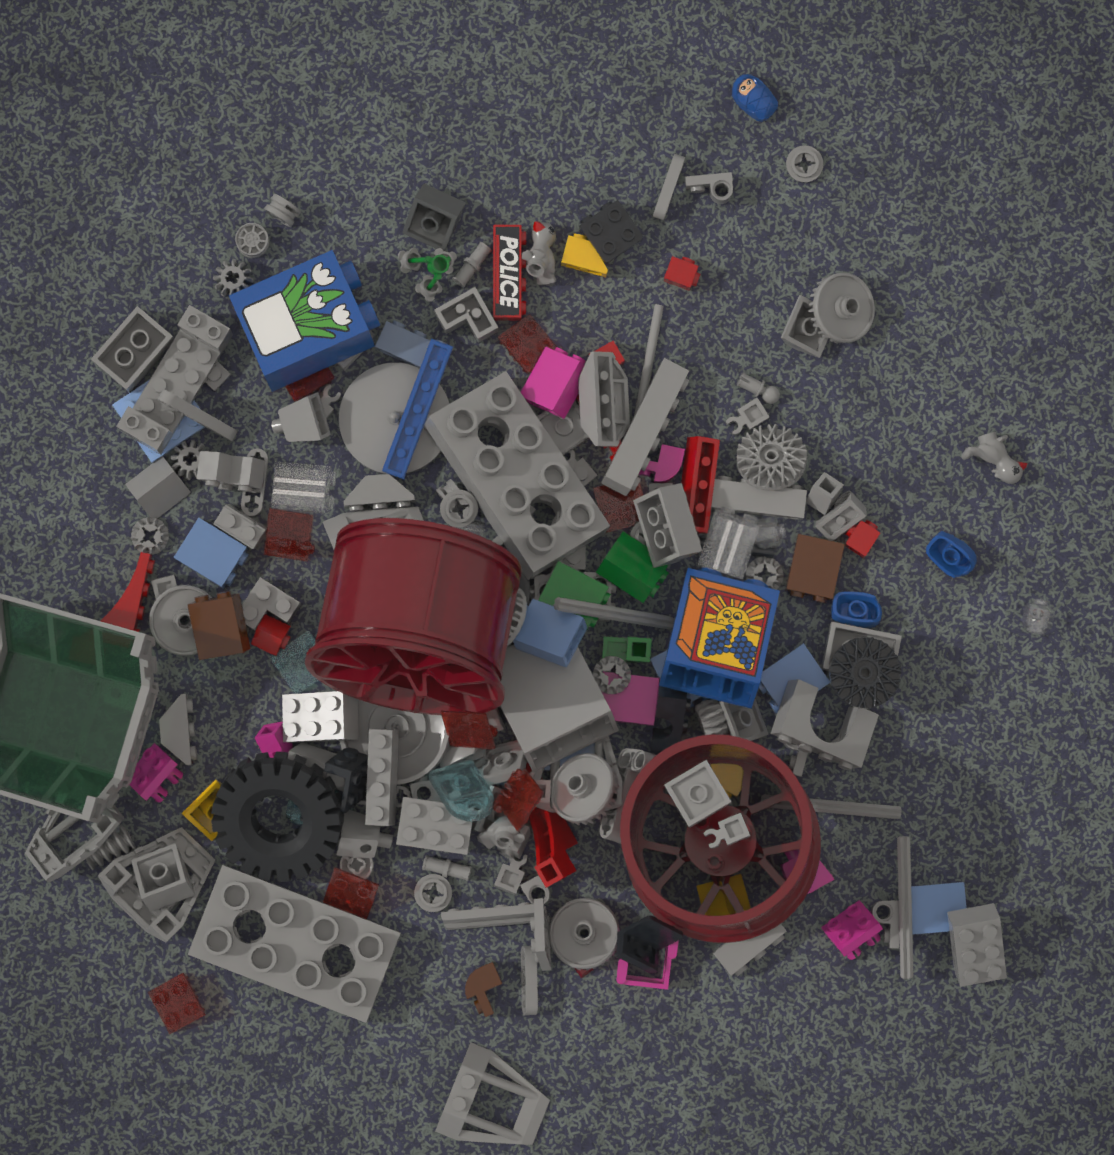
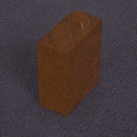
[785,534,845,604]
[187,591,251,660]

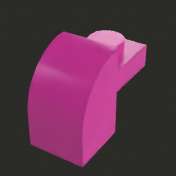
[638,444,685,483]
[255,721,293,758]

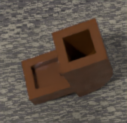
[465,962,502,1017]

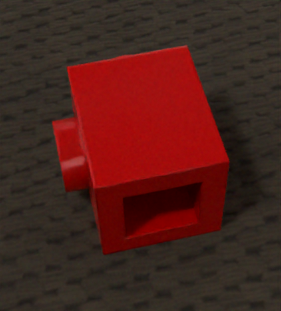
[663,256,701,291]
[844,520,880,558]
[251,614,291,656]

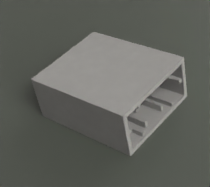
[500,644,619,773]

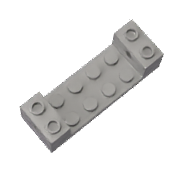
[116,305,233,455]

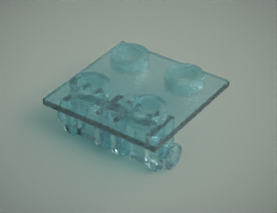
[270,631,319,694]

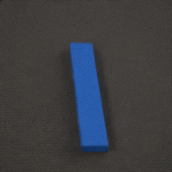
[382,339,453,479]

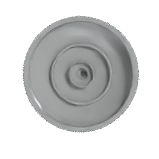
[339,363,449,474]
[340,699,452,784]

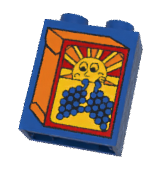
[659,568,780,709]

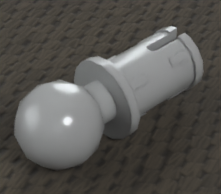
[736,372,780,404]

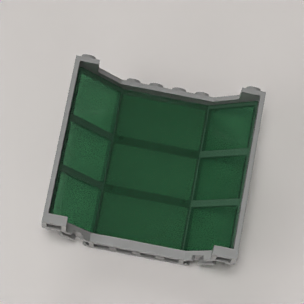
[0,593,159,824]

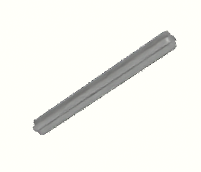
[553,597,674,630]
[761,794,902,819]
[897,836,914,979]

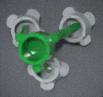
[398,248,457,302]

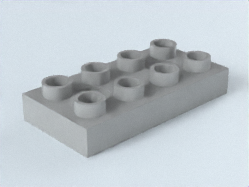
[424,371,610,580]
[188,865,401,1023]

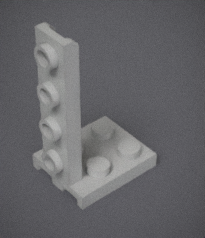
[441,898,551,971]

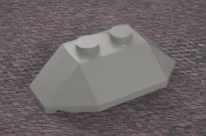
[578,351,630,447]

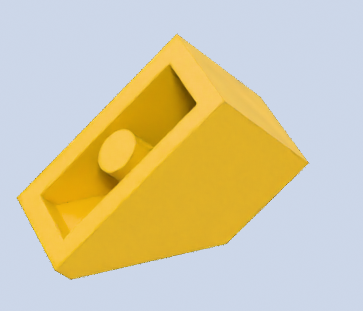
[561,234,608,277]
[710,764,743,799]

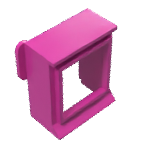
[616,940,679,990]

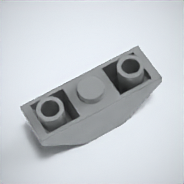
[344,474,415,512]
[159,694,197,766]

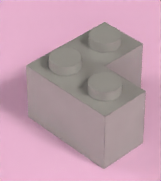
[434,287,499,343]
[196,451,265,492]
[242,577,302,631]

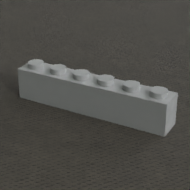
[601,358,689,496]

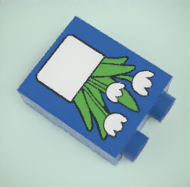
[229,250,380,392]

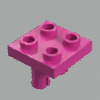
[129,743,183,803]
[821,900,883,960]

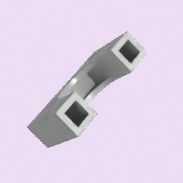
[770,679,879,771]

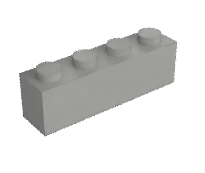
[711,476,807,520]
[365,729,399,826]

